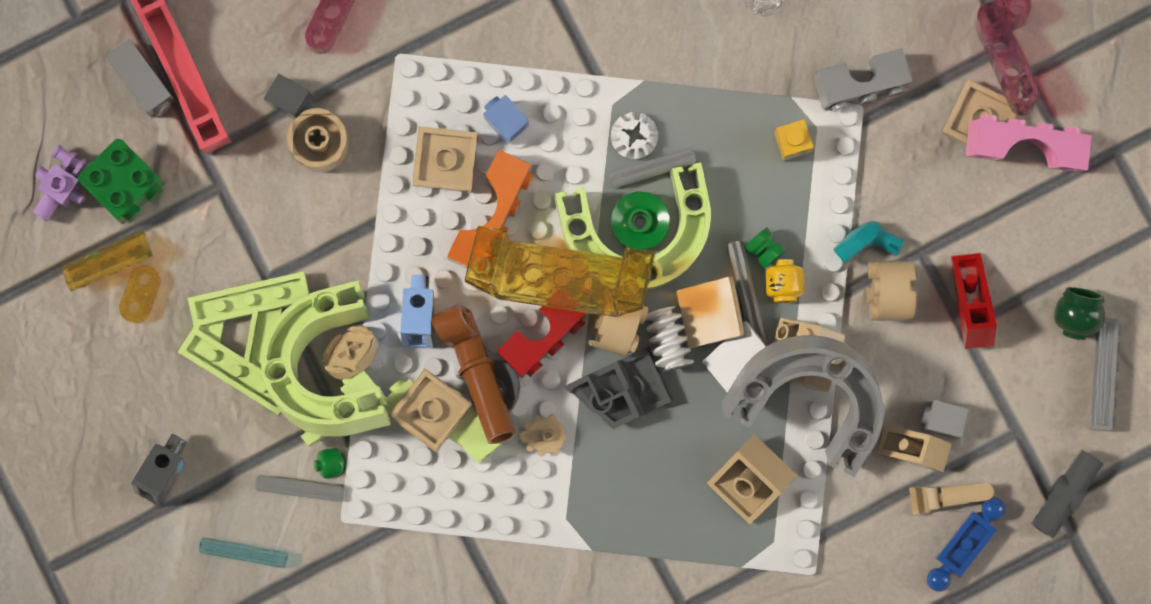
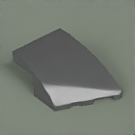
[564,347,674,429]

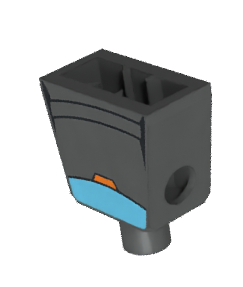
[131,434,187,507]

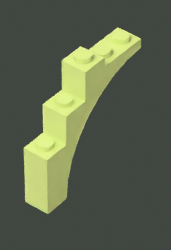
[300,370,502,463]

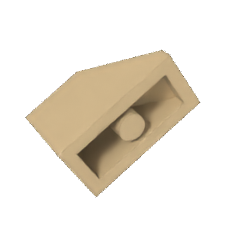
[877,425,952,472]

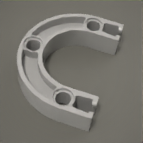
[721,335,884,477]

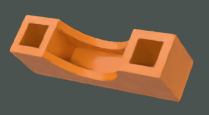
[447,149,534,275]

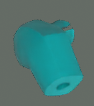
[833,221,905,264]

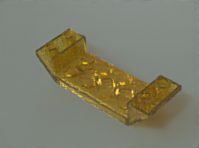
[464,226,655,317]

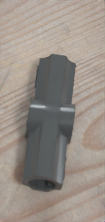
[1031,450,1103,538]

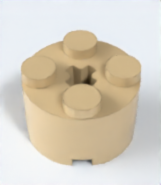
[287,108,349,172]
[866,261,916,321]
[589,289,648,356]

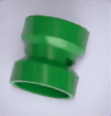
[745,227,787,269]

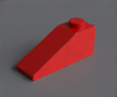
[951,253,997,349]

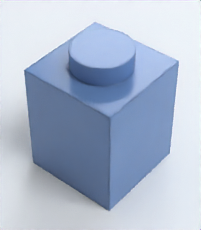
[483,94,529,145]

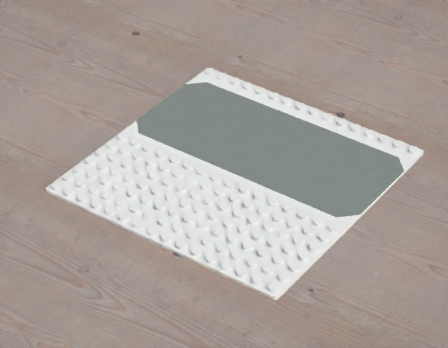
[341,54,864,575]

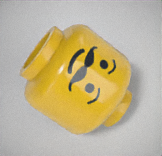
[766,259,805,303]

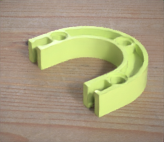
[554,162,711,291]
[261,280,391,437]

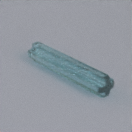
[199,537,288,568]

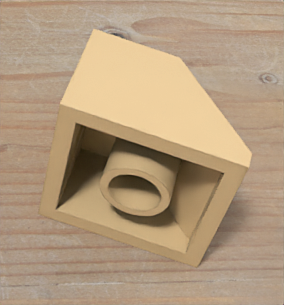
[707,434,798,524]

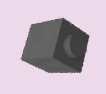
[264,73,313,119]

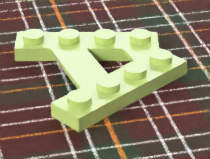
[178,271,310,416]

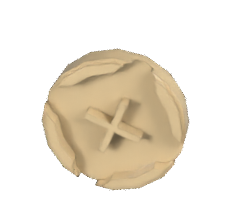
[322,326,378,379]

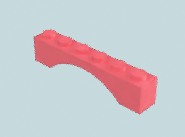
[131,0,232,155]

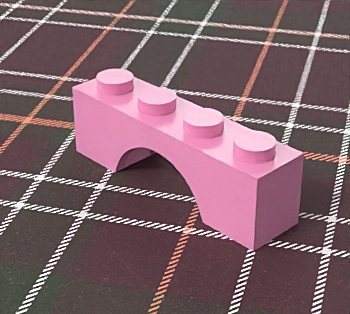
[965,115,1092,172]

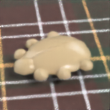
[519,414,566,456]

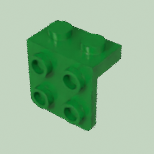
[78,139,165,224]

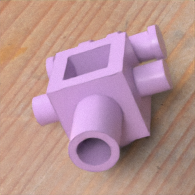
[32,145,89,221]

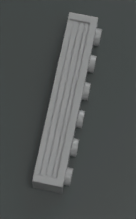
[1090,318,1122,431]

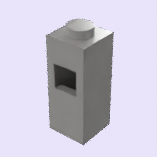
[105,39,175,118]

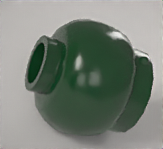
[1054,287,1105,340]

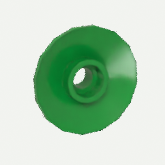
[611,191,670,250]

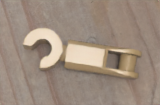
[909,483,994,516]

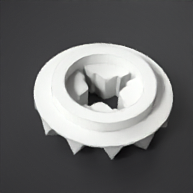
[611,112,658,159]

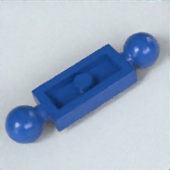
[927,497,1006,592]

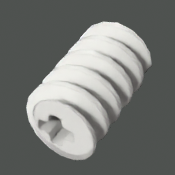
[645,306,694,372]

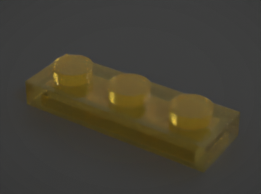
[62,230,153,291]

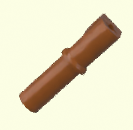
[432,304,516,444]

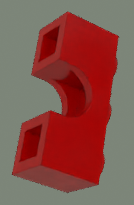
[497,288,586,378]

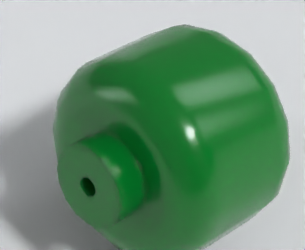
[314,448,345,479]

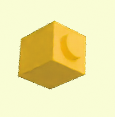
[774,119,814,161]

